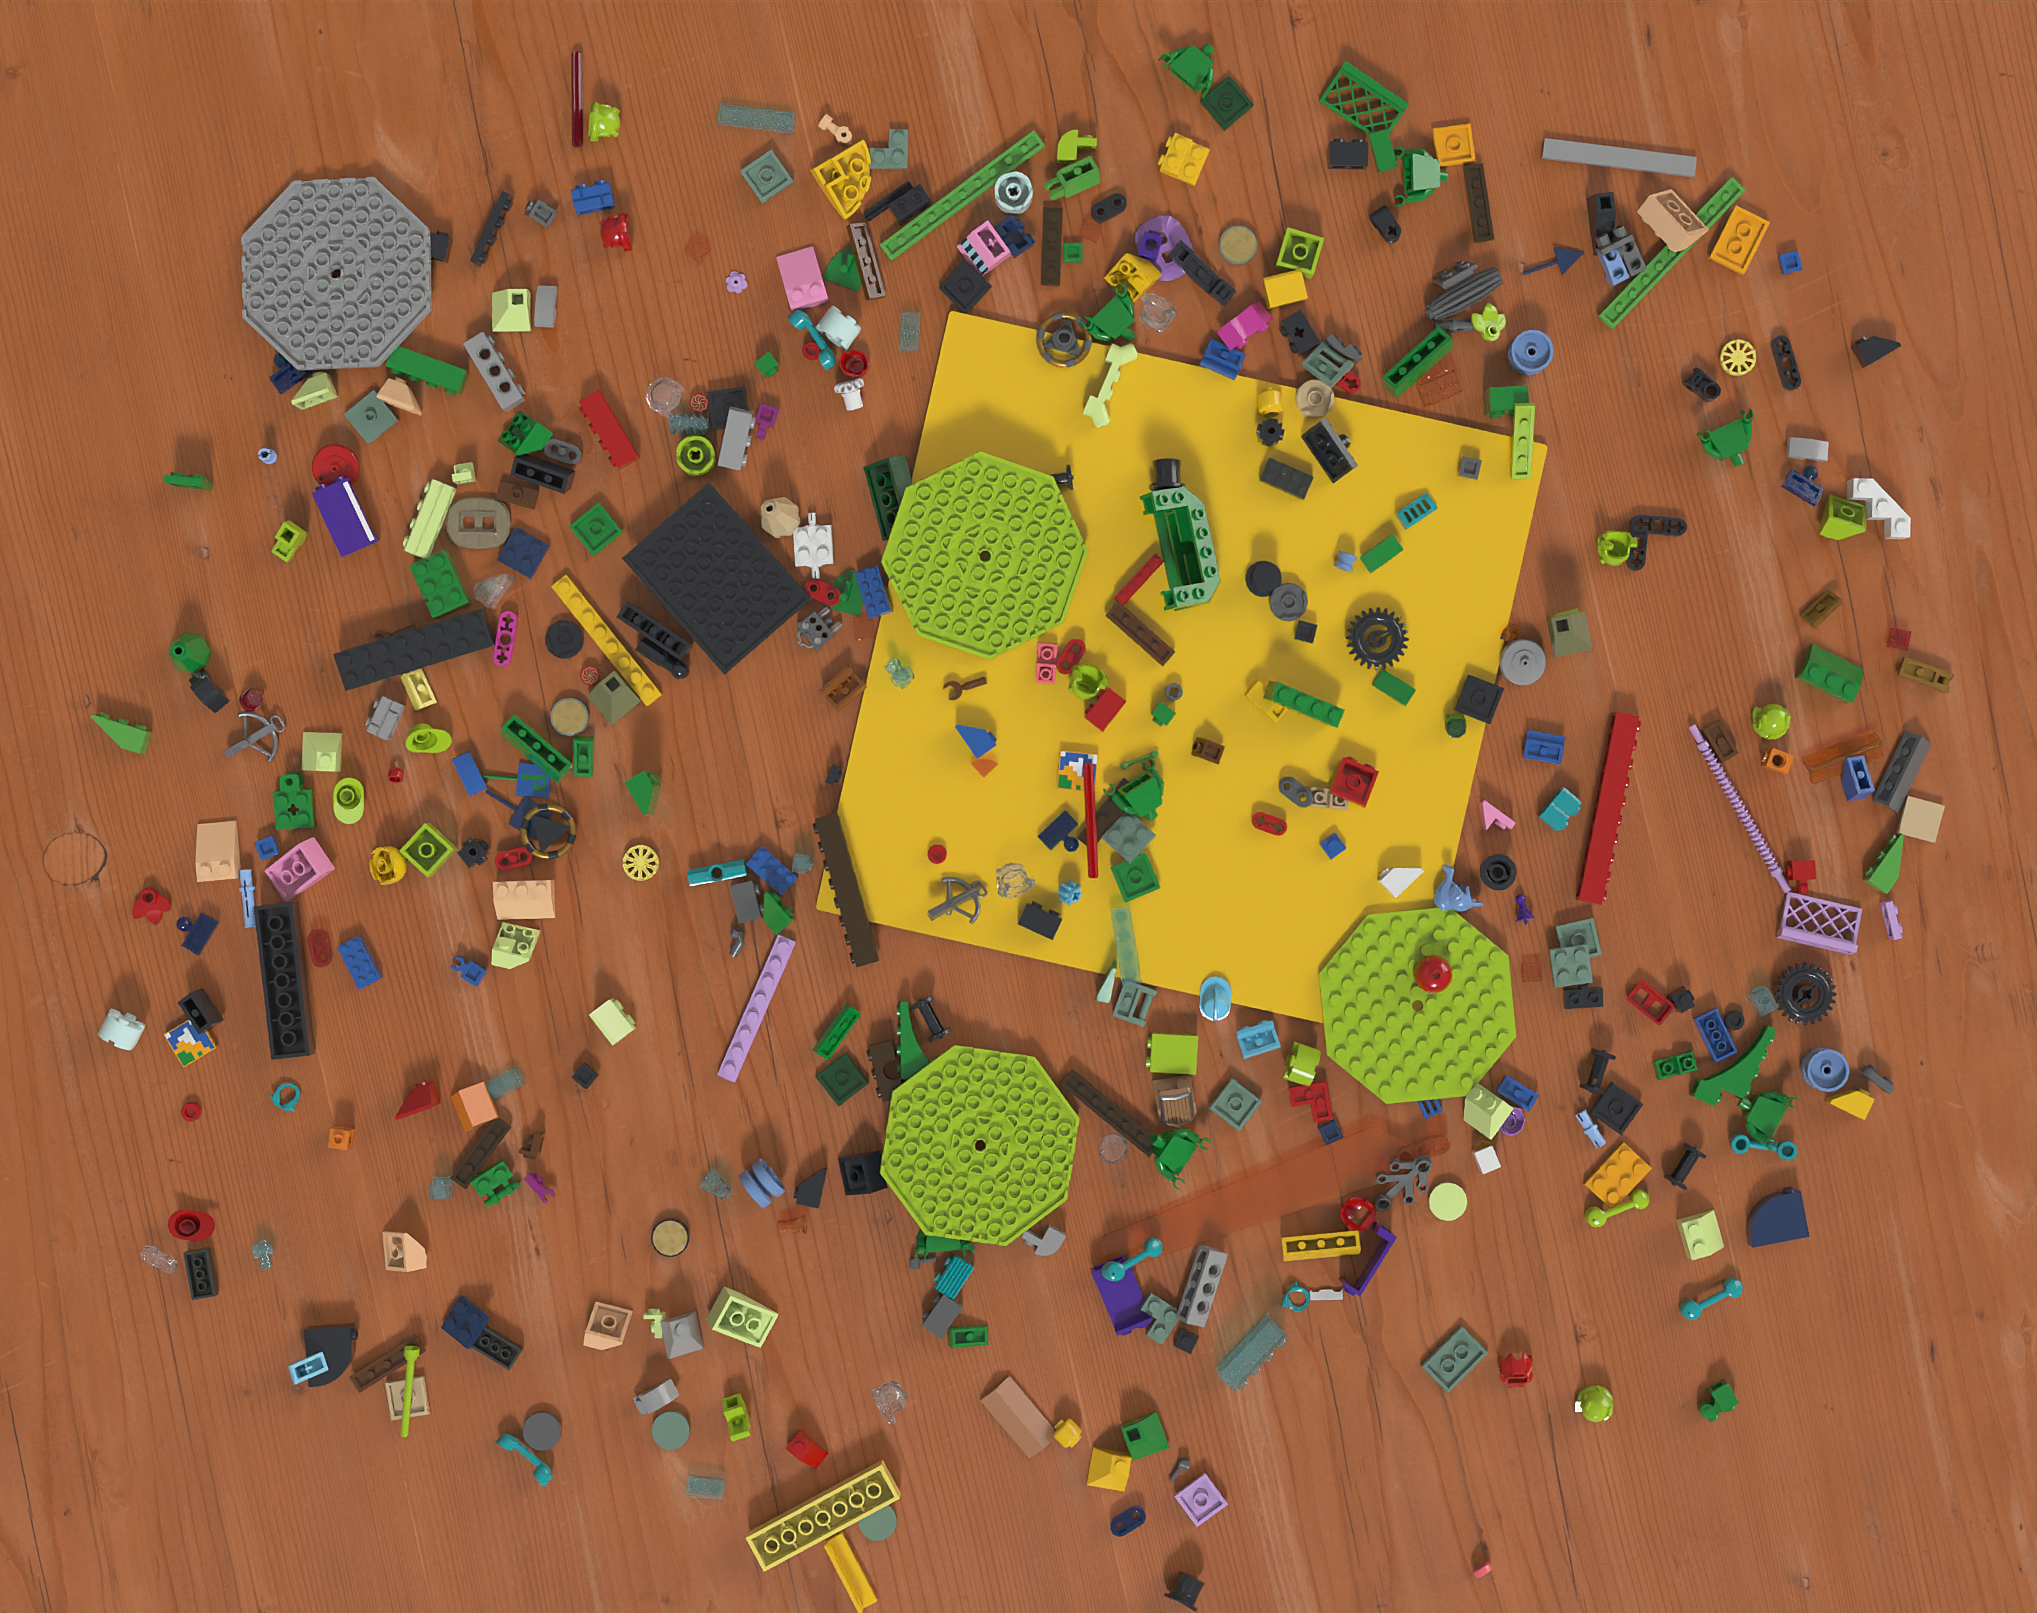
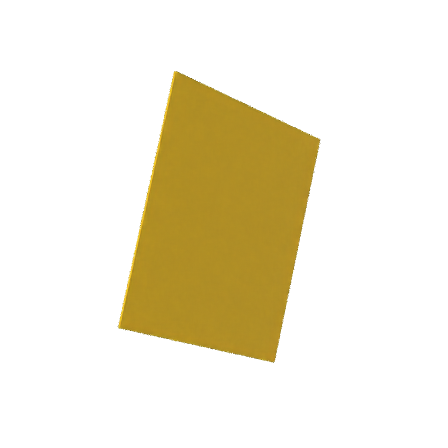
[816,311,1548,1023]

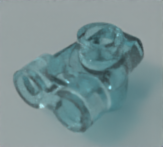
[884,657,914,689]
[699,1169,732,1201]
[251,1239,273,1271]

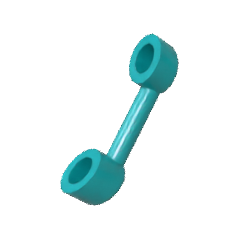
[787,309,836,370]
[1729,1133,1798,1160]
[1102,1237,1163,1281]
[1679,1277,1743,1320]
[496,1433,553,1487]

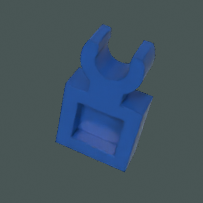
[451,956,488,987]

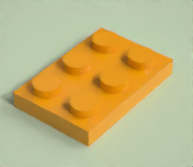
[1709,205,1770,275]
[1583,1142,1652,1208]

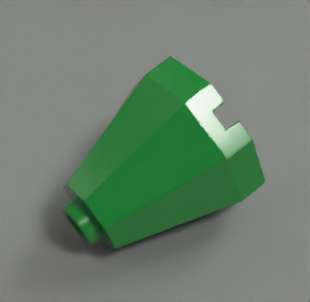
[168,632,211,674]

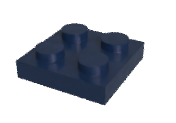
[497,527,550,579]
[441,1295,491,1349]

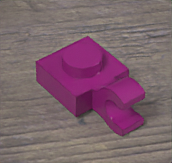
[755,403,779,440]
[524,1172,556,1203]

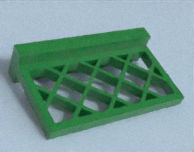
[1319,61,1409,134]

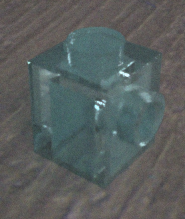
[1746,985,1779,1017]

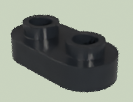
[1091,193,1127,223]

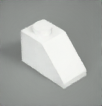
[1378,867,1424,898]

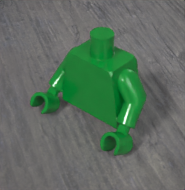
[1158,43,1215,98]
[1394,146,1448,207]
[1079,283,1136,344]
[1696,408,1755,468]
[1103,759,1164,820]
[1737,1091,1800,1151]
[1150,1128,1211,1190]
[914,1228,974,1261]

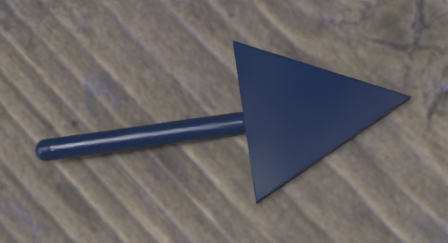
[1523,248,1584,275]

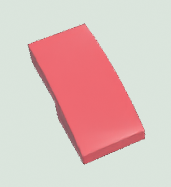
[1036,642,1057,684]

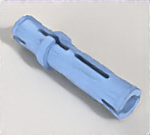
[239,869,256,928]

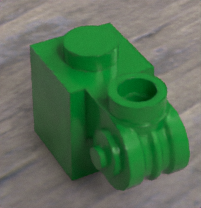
[1697,1379,1739,1422]

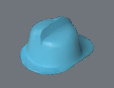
[1200,976,1231,1021]

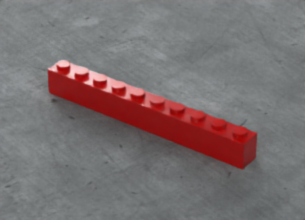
[1575,712,1641,905]

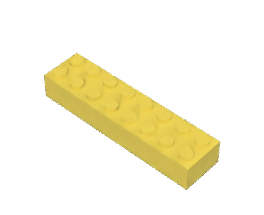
[746,1459,901,1572]

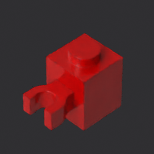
[1785,860,1816,893]

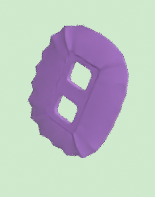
[1135,215,1195,281]

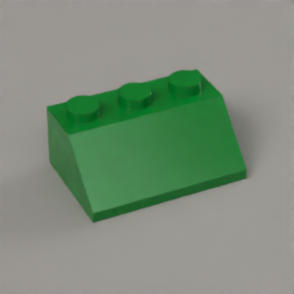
[1795,644,1864,704]
[624,770,661,816]

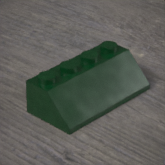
[863,455,913,541]

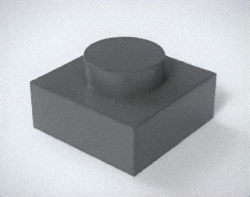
[1458,456,1482,480]

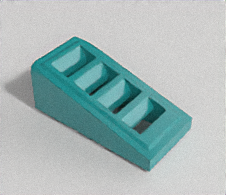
[1395,493,1438,530]

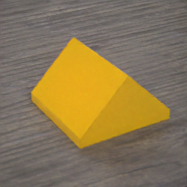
[1263,269,1308,309]

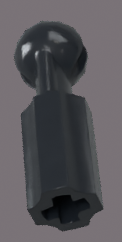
[635,637,690,679]

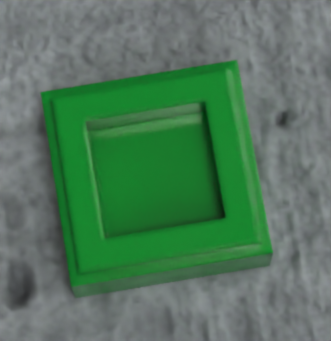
[1063,242,1083,263]

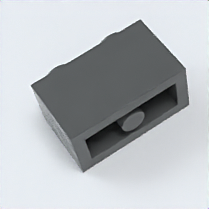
[729,880,764,924]
[921,1294,963,1339]

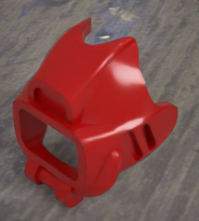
[1341,1197,1377,1232]
[1498,1352,1533,1388]

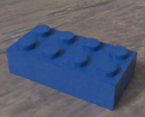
[855,565,894,619]
[746,846,798,896]
[337,936,382,990]
[1692,1008,1737,1062]

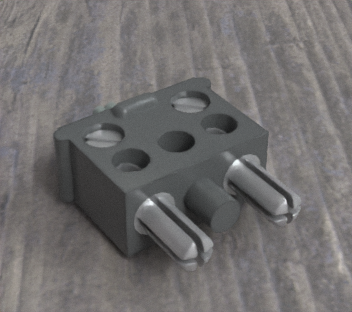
[797,606,842,651]

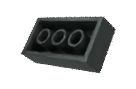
[1259,458,1314,500]
[183,1247,219,1300]
[472,1325,523,1370]

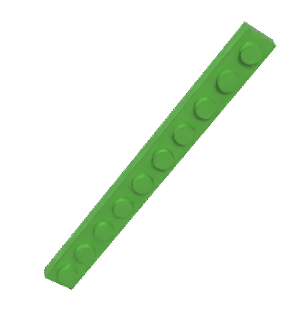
[880,130,1045,262]
[1598,177,1745,330]

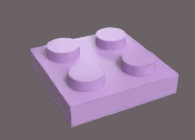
[1174,1472,1228,1527]

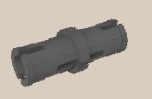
[1434,318,1474,334]

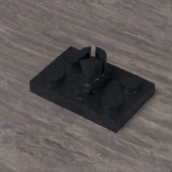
[1301,418,1358,483]

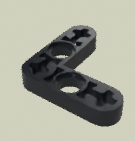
[1626,515,1687,571]

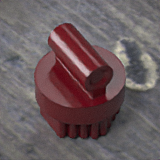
[239,689,264,712]

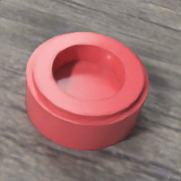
[1473,1562,1492,1578]

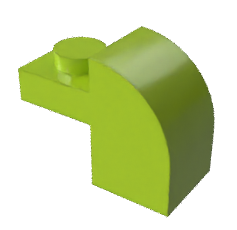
[1057,130,1097,164]
[271,520,307,562]
[722,1393,751,1442]

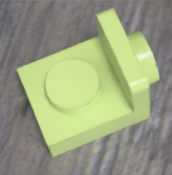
[452,462,476,485]
[643,1309,665,1338]

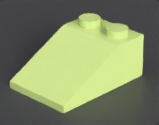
[706,1287,778,1348]

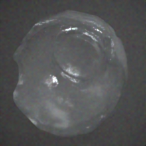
[1099,1133,1128,1164]

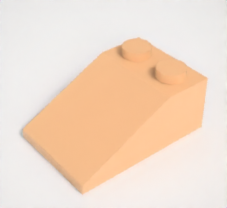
[195,821,241,882]

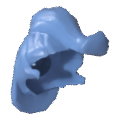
[1434,864,1484,911]

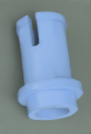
[258,448,277,464]

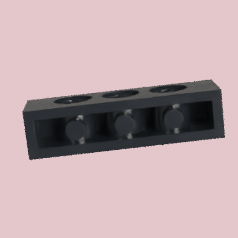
[617,601,694,661]

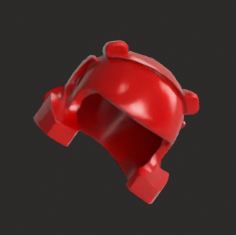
[600,212,632,251]

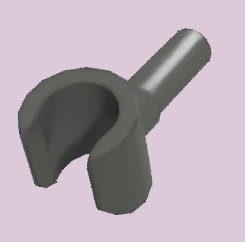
[909,1256,936,1269]
[1169,1457,1191,1481]

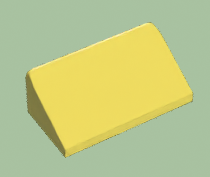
[401,668,437,711]

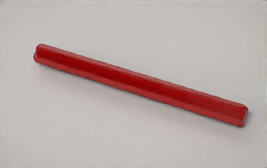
[1083,764,1099,879]

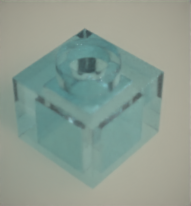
[791,852,814,874]

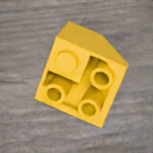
[1104,253,1162,303]

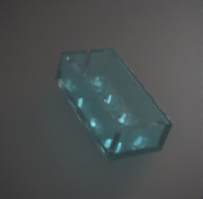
[1215,1313,1288,1392]

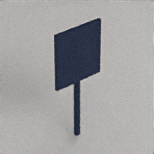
[486,790,554,841]

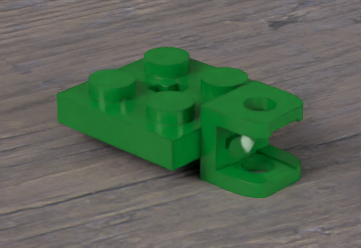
[272,772,316,830]

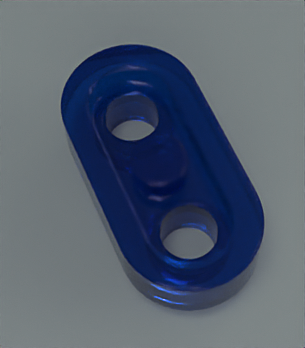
[1110,1506,1146,1537]

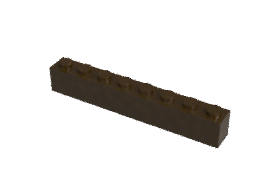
[813,813,880,967]

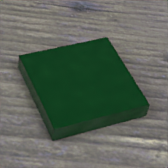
[1200,76,1254,131]
[815,1053,869,1107]

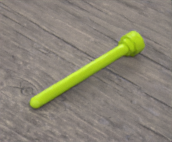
[401,1346,420,1437]

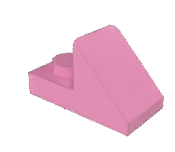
[1480,800,1515,830]

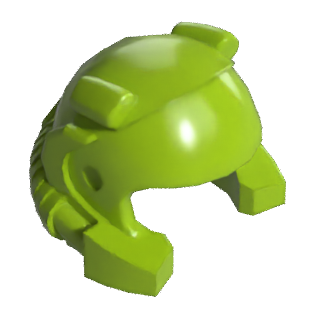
[588,102,620,142]
[1597,530,1638,566]
[1068,663,1109,700]
[1751,704,1791,740]
[1574,1385,1614,1422]

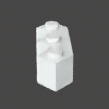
[1846,478,1911,539]

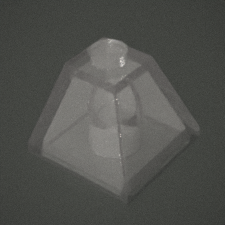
[472,573,516,609]

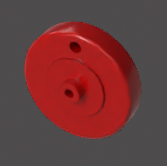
[312,444,360,486]

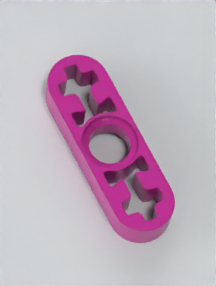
[493,611,518,667]

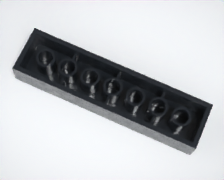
[333,608,495,691]
[254,901,315,1060]

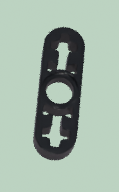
[1771,336,1801,391]

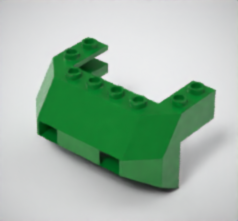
[1140,487,1221,611]

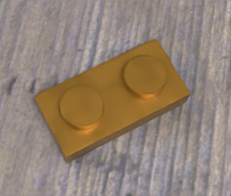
[1800,590,1843,629]

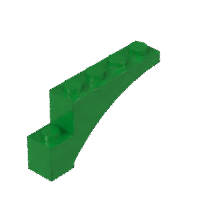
[897,1001,930,1079]
[1689,1024,1776,1107]

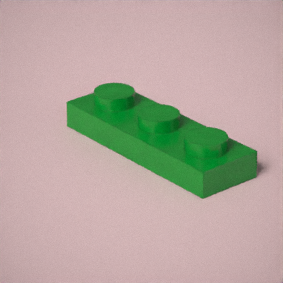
[812,1003,862,1060]

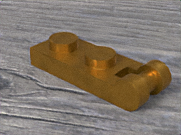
[1897,657,1954,693]

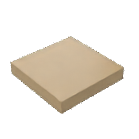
[1896,796,1945,843]
[385,1375,431,1420]

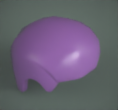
[1499,1106,1526,1136]

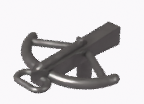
[224,711,285,762]
[928,877,988,924]

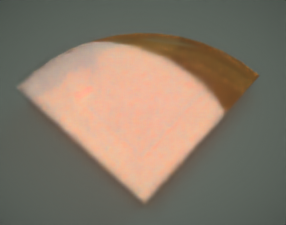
[1500,624,1520,642]
[971,759,998,777]

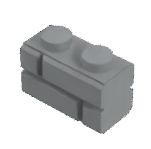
[365,696,406,741]

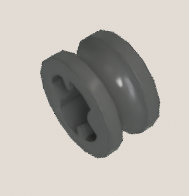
[1165,683,1183,701]

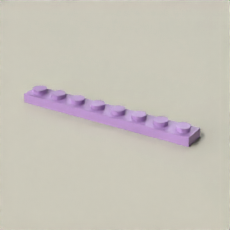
[717,934,796,1083]

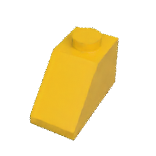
[1825,1088,1875,1120]

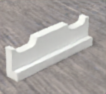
[1310,1289,1343,1300]

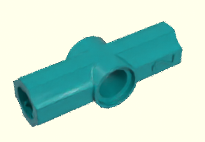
[687,859,747,886]

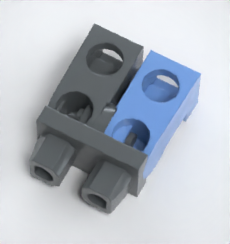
[1595,225,1647,285]

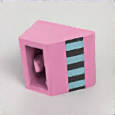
[957,221,1011,276]

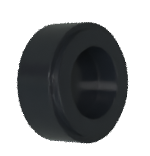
[1724,1011,1745,1030]

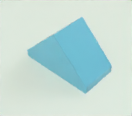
[288,1352,328,1384]

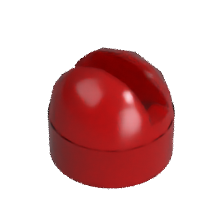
[387,767,403,783]

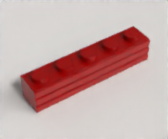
[1114,553,1164,606]

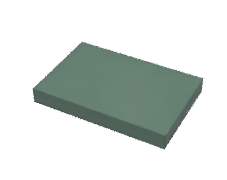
[1420,1325,1488,1393]

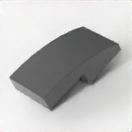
[1325,334,1362,364]

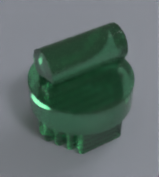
[1445,714,1467,738]

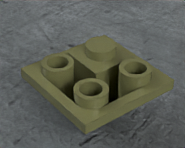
[1547,612,1593,658]
[588,671,641,725]

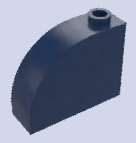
[1746,1187,1810,1248]

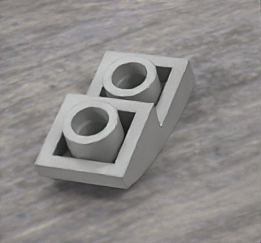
[534,285,558,328]
[1786,437,1829,462]

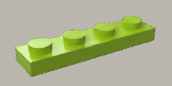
[1510,403,1535,479]

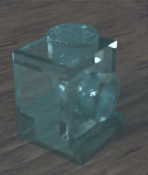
[429,1177,453,1200]

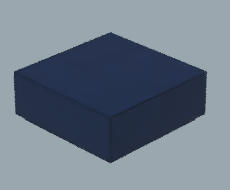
[1318,1119,1343,1145]

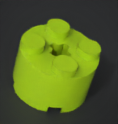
[676,436,717,477]
[1282,1042,1321,1086]

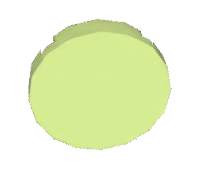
[1428,1182,1467,1221]

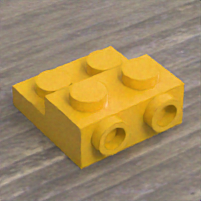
[1158,133,1210,186]

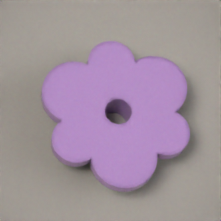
[726,271,748,294]

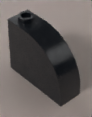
[304,1323,358,1387]

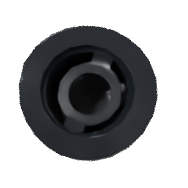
[1149,458,1185,491]
[1245,561,1281,597]
[1480,854,1517,891]
[1164,1571,1205,1612]

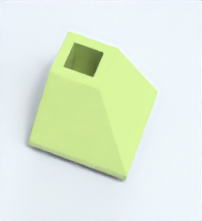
[492,289,531,332]
[491,922,540,969]

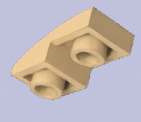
[1308,787,1348,810]

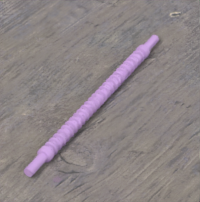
[1688,724,1791,893]

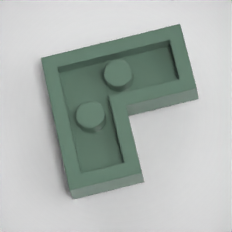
[869,129,909,170]
[1140,1292,1178,1345]

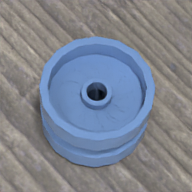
[1507,330,1554,376]
[1800,1047,1850,1092]
[738,1158,786,1208]

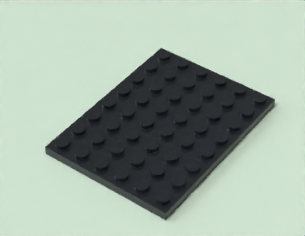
[622,482,811,675]

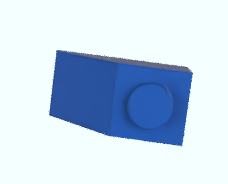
[955,725,997,759]
[1842,755,1875,801]

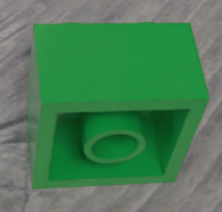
[1483,385,1529,419]

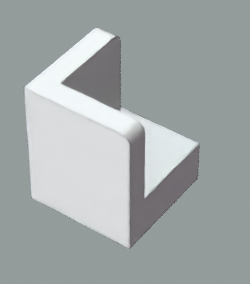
[1472,1146,1501,1174]

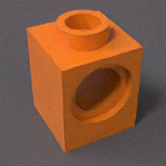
[1761,748,1794,774]
[328,1126,355,1150]

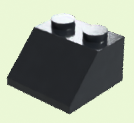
[838,1150,888,1196]

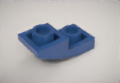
[451,751,487,796]

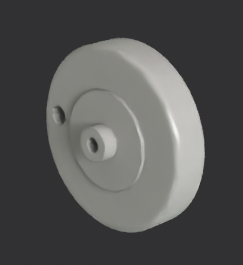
[1499,639,1546,685]

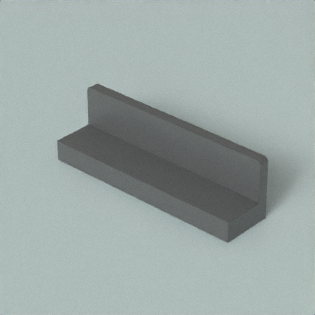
[1873,731,1931,812]

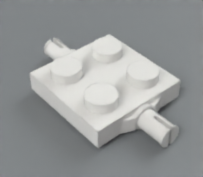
[793,513,834,579]

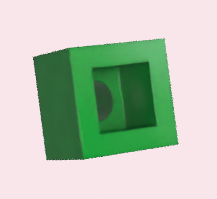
[754,352,780,378]
[1151,702,1176,726]

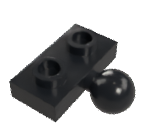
[1563,983,1603,1009]

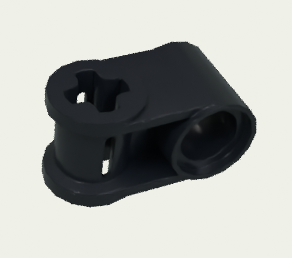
[1368,205,1401,243]
[1682,367,1721,402]

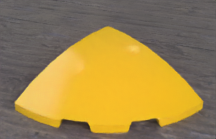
[810,139,871,220]

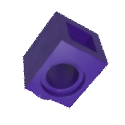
[1137,230,1163,263]

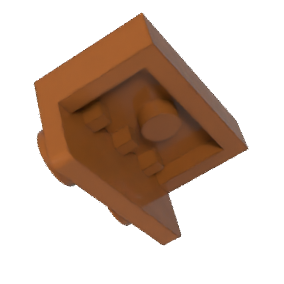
[819,665,867,712]

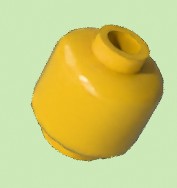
[1257,387,1283,418]
[1053,1419,1082,1448]

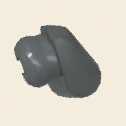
[729,928,745,957]

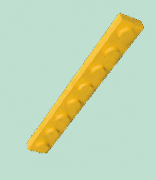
[551,575,662,707]

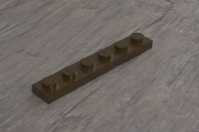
[1060,1069,1154,1157]

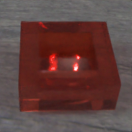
[1887,628,1911,651]

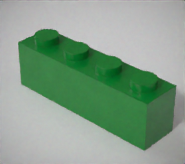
[1382,326,1453,399]
[385,346,469,396]
[1263,680,1345,728]
[500,714,572,784]

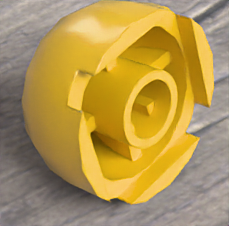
[369,846,407,885]

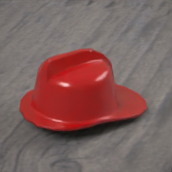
[168,1210,215,1241]

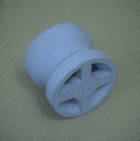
[1334,551,1357,572]

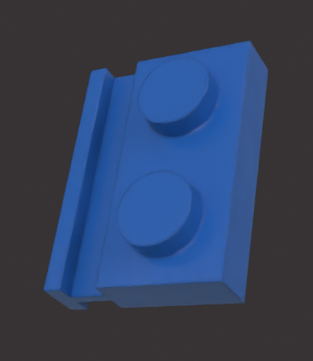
[1200,339,1246,380]
[1522,730,1566,764]

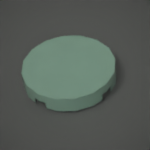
[652,1411,690,1450]
[859,1505,897,1541]

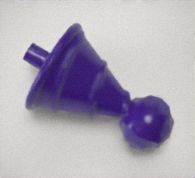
[1515,894,1535,925]

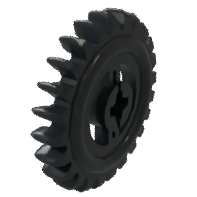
[1345,607,1409,670]
[1773,962,1837,1026]

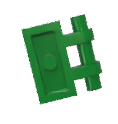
[470,1159,520,1207]

